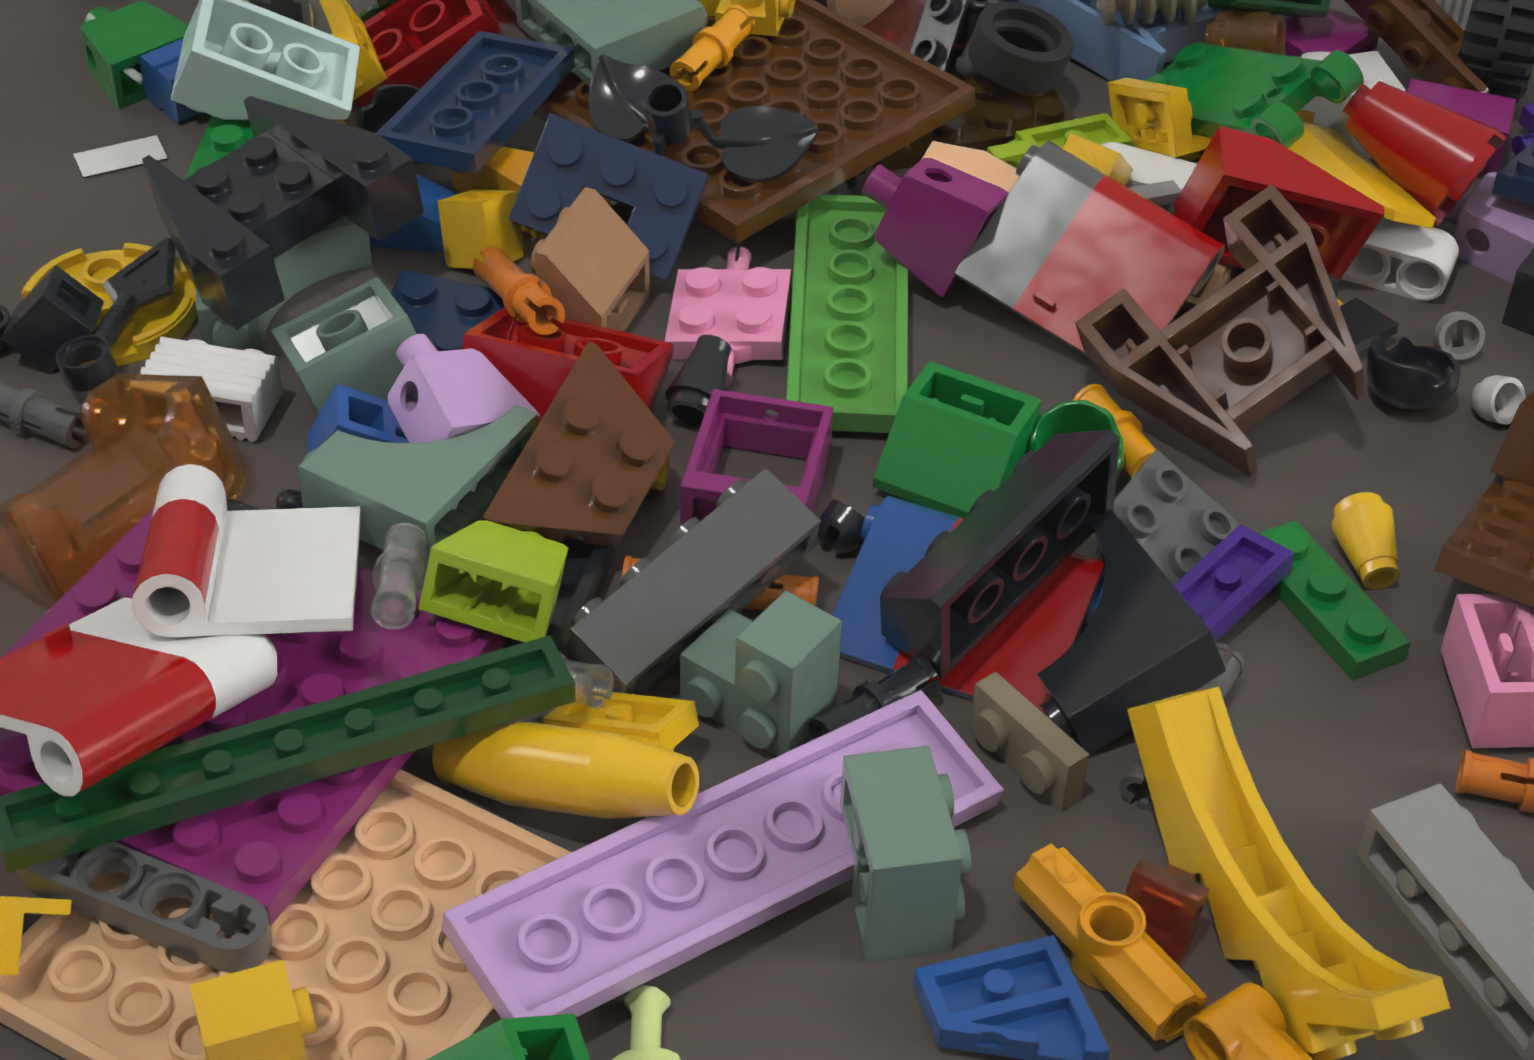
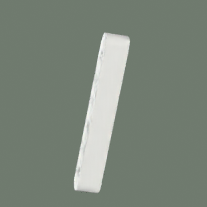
[1101,142,1459,301]

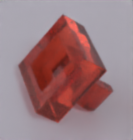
[1125,859,1209,961]

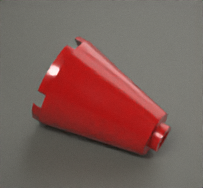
[1343,81,1507,227]

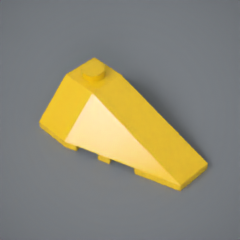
[1288,109,1436,229]

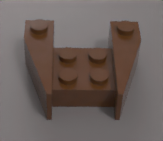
[1075,184,1365,477]

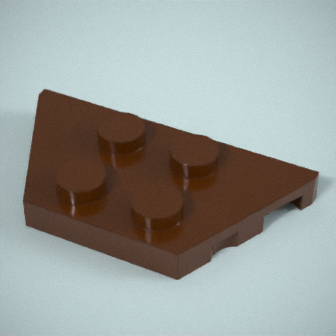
[481,341,675,547]

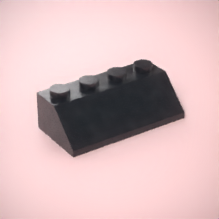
[880,430,1120,679]

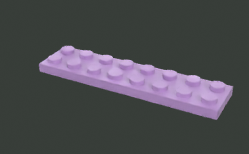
[441,690,1004,1019]

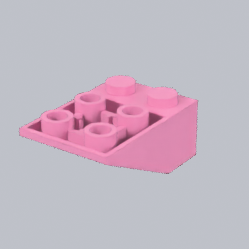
[1440,594,1534,748]

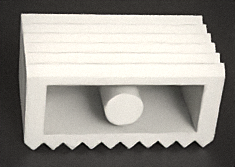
[135,336,283,443]

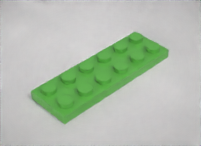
[786,194,908,434]

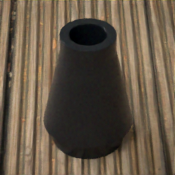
[665,335,732,428]

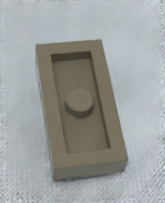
[970,672,1089,813]

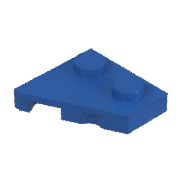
[913,935,1110,1060]

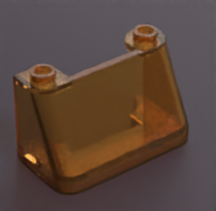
[0,373,246,607]

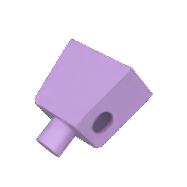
[1439,172,1534,284]
[388,334,541,443]

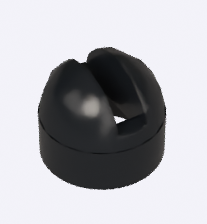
[817,499,865,554]

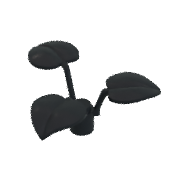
[589,55,818,225]

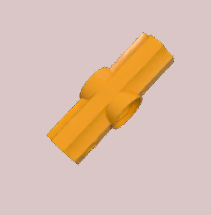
[1013,843,1208,1043]

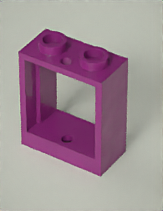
[680,389,834,527]

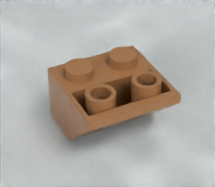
[530,187,650,332]

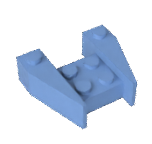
[1018,0,1258,81]

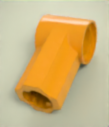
[1184,982,1313,1060]

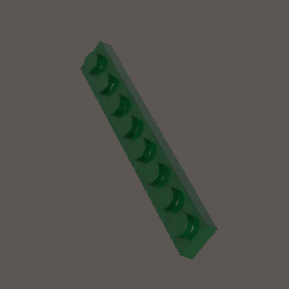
[0,635,576,873]

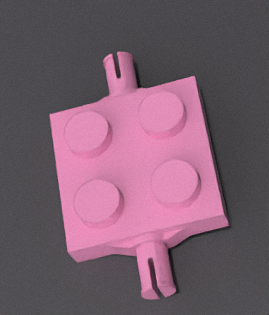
[665,247,793,388]

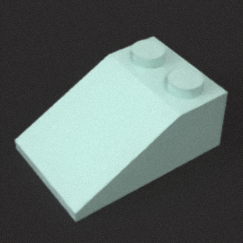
[170,0,360,120]

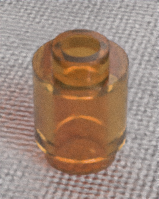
[1205,11,1286,55]

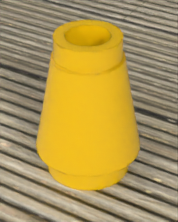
[1331,492,1400,590]

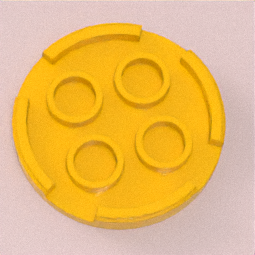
[21,243,197,366]

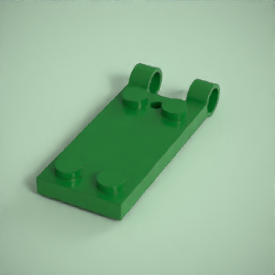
[1144,42,1364,148]

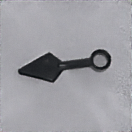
[55,238,176,392]

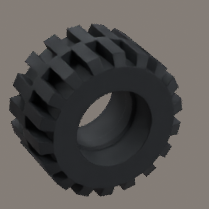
[1458,0,1534,103]

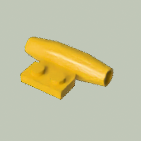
[432,688,699,819]

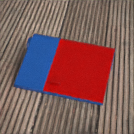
[832,496,1105,713]

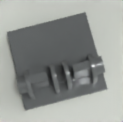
[1095,449,1240,585]

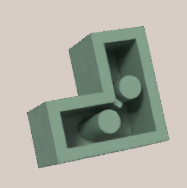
[680,590,842,757]
[840,746,971,963]

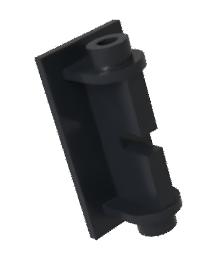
[910,0,977,77]

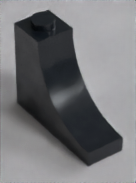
[1037,509,1226,755]

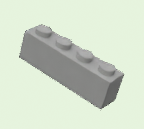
[1357,783,1534,1060]

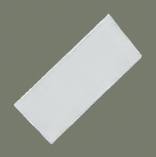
[73,135,168,177]

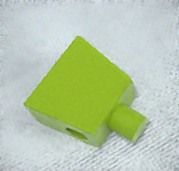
[418,520,568,643]

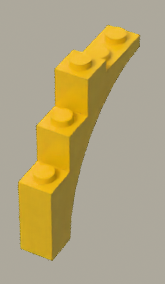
[1127,686,1450,1060]

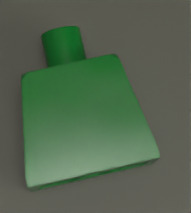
[79,1,189,110]

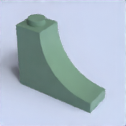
[515,0,708,87]
[196,216,372,350]
[298,405,538,570]

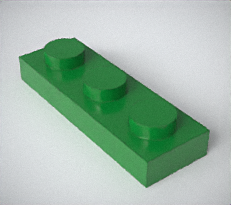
[1259,520,1411,681]

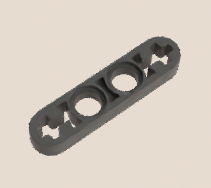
[16,841,272,973]

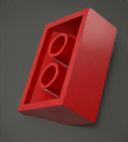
[462,307,674,424]

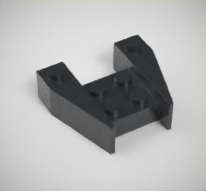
[142,96,424,330]

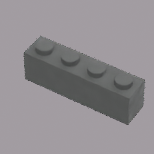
[569,468,821,695]

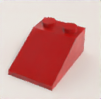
[353,0,504,107]
[1174,126,1385,280]

